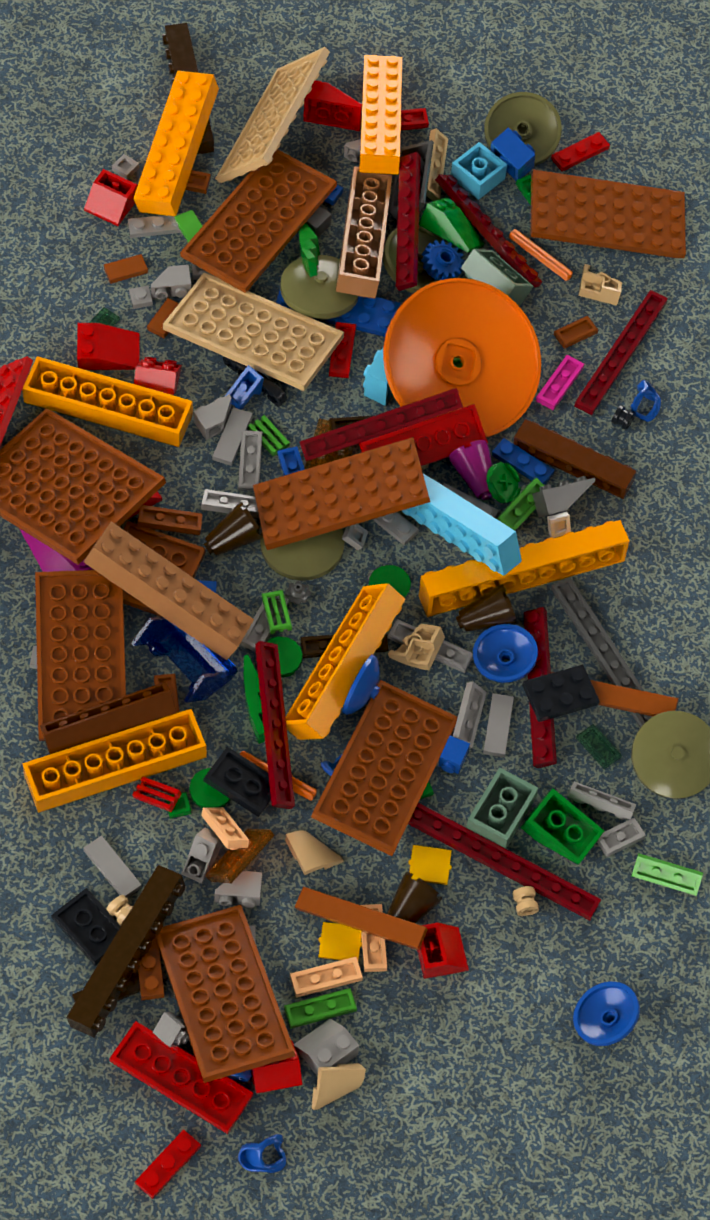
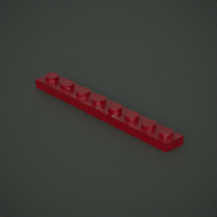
[396,152,421,291]
[435,174,542,288]
[574,290,668,415]
[299,388,463,461]
[524,607,557,768]
[255,641,295,809]

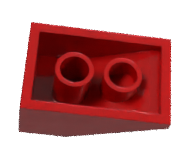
[303,80,362,131]
[77,323,140,370]

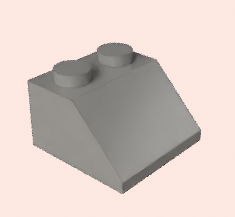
[294,1019,359,1077]

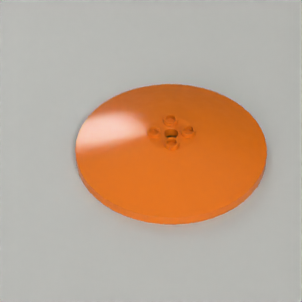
[383,278,541,438]

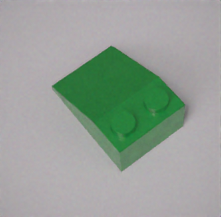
[419,198,484,253]
[520,788,604,865]

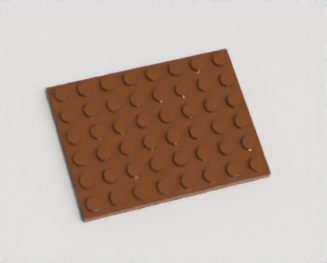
[0,408,166,565]

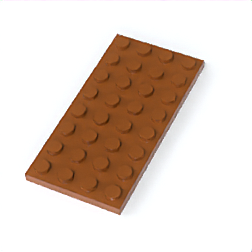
[180,149,337,293]
[530,169,686,259]
[253,437,430,550]
[35,570,126,741]
[311,680,458,856]
[155,905,295,1083]

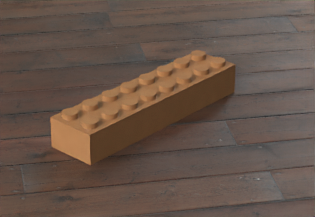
[336,166,393,299]
[84,521,254,660]

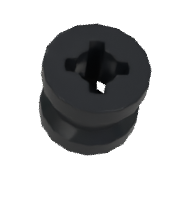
[611,405,636,430]

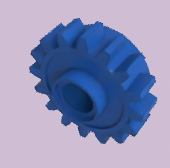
[421,240,465,280]

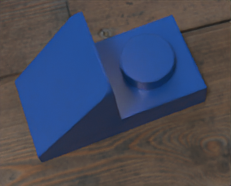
[224,365,264,410]

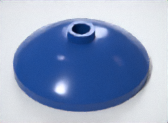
[473,624,538,683]
[342,654,380,715]
[573,981,640,1046]

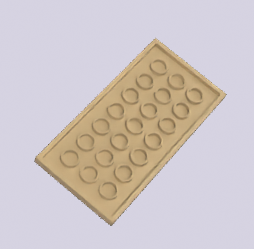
[215,47,330,183]
[163,272,344,391]

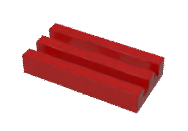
[132,776,182,812]

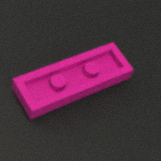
[536,355,584,410]

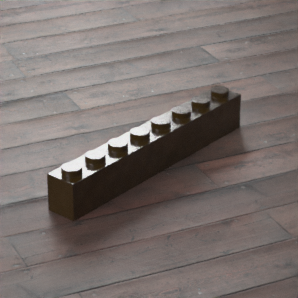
[162,23,214,154]
[66,865,185,1038]

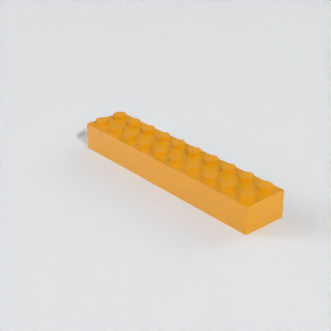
[419,520,630,617]

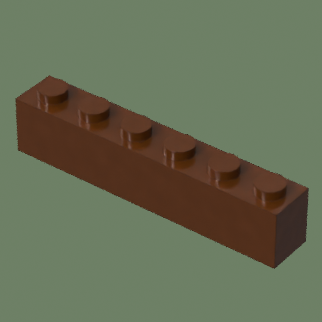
[513,419,636,499]
[40,682,177,754]

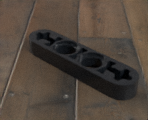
[223,356,287,407]

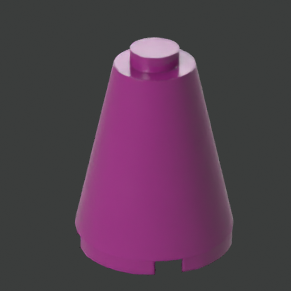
[449,440,492,500]

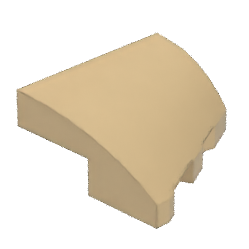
[578,264,622,306]
[388,624,445,671]
[286,830,343,875]
[312,1063,366,1110]

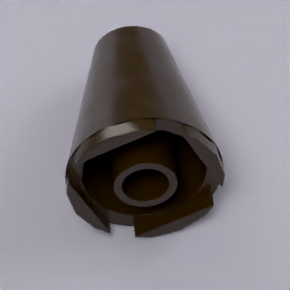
[203,502,263,556]
[456,584,518,632]
[387,872,443,924]

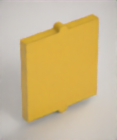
[408,845,452,885]
[318,922,362,960]

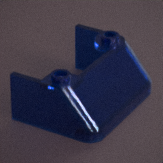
[131,616,238,703]

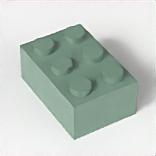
[461,249,534,305]
[466,767,539,849]

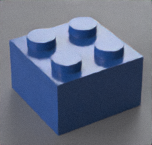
[491,127,535,181]

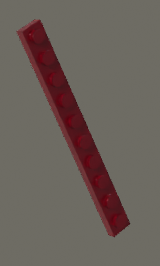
[408,803,601,921]

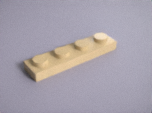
[426,128,448,201]

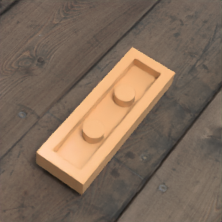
[201,807,249,850]
[361,904,387,972]
[290,957,363,998]

